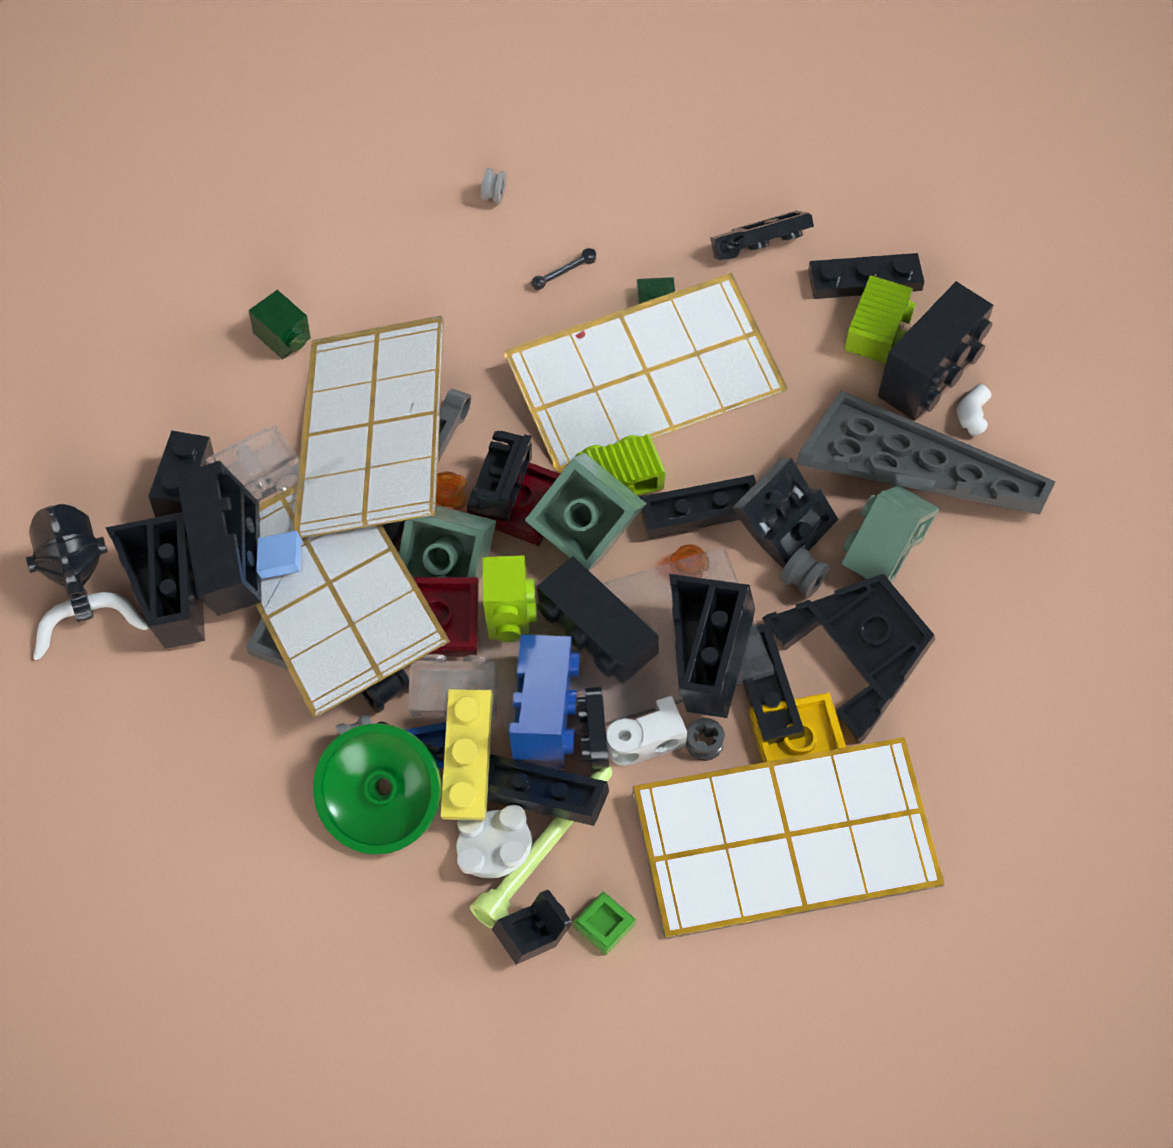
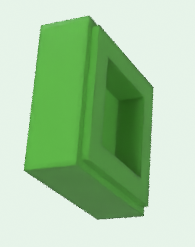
[574,891,636,955]

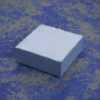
[256,531,301,579]

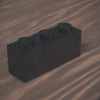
[537,556,659,685]

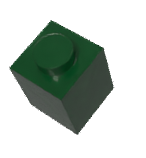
[248,289,311,359]

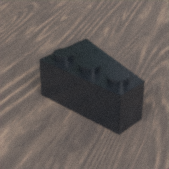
[176,460,262,616]
[105,512,205,649]
[669,574,756,718]

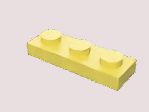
[441,689,493,821]

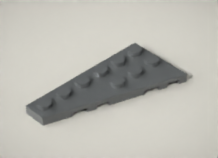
[796,390,1056,515]

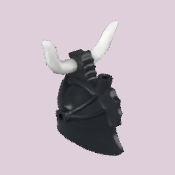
[26,504,149,660]

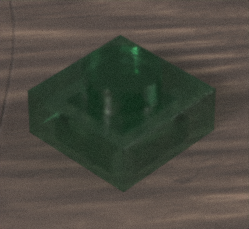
[636,277,676,307]

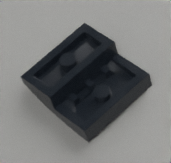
[732,457,839,569]

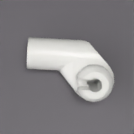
[956,384,992,436]

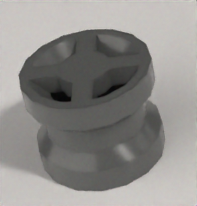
[780,547,830,599]

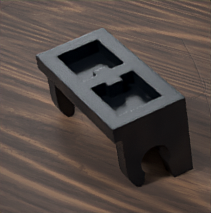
[466,431,532,522]

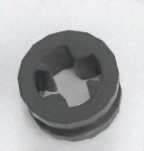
[686,718,725,761]

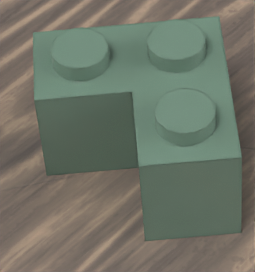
[841,486,940,583]

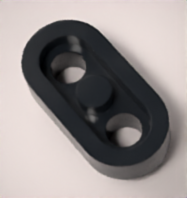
[577,687,609,770]

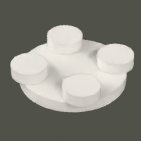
[456,805,532,879]

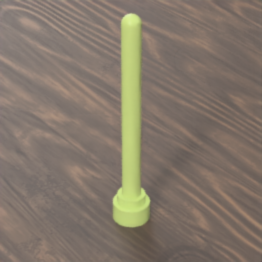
[470,766,612,929]

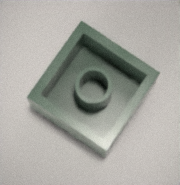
[525,453,646,570]

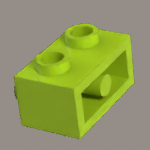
[483,555,537,642]

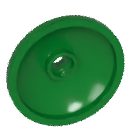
[313,723,441,854]

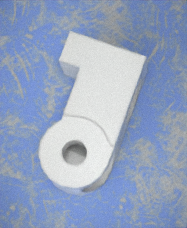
[606,695,687,766]

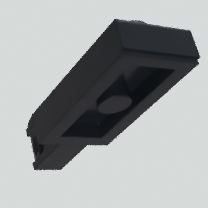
[710,210,814,260]

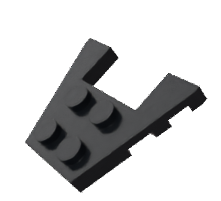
[762,574,935,743]

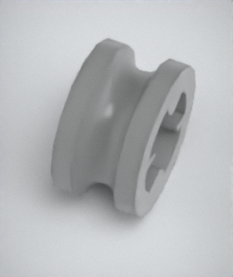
[481,168,507,204]

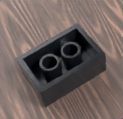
[878,281,994,421]

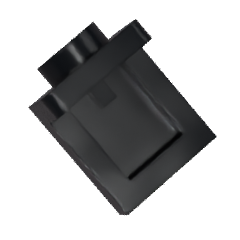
[492,889,571,965]

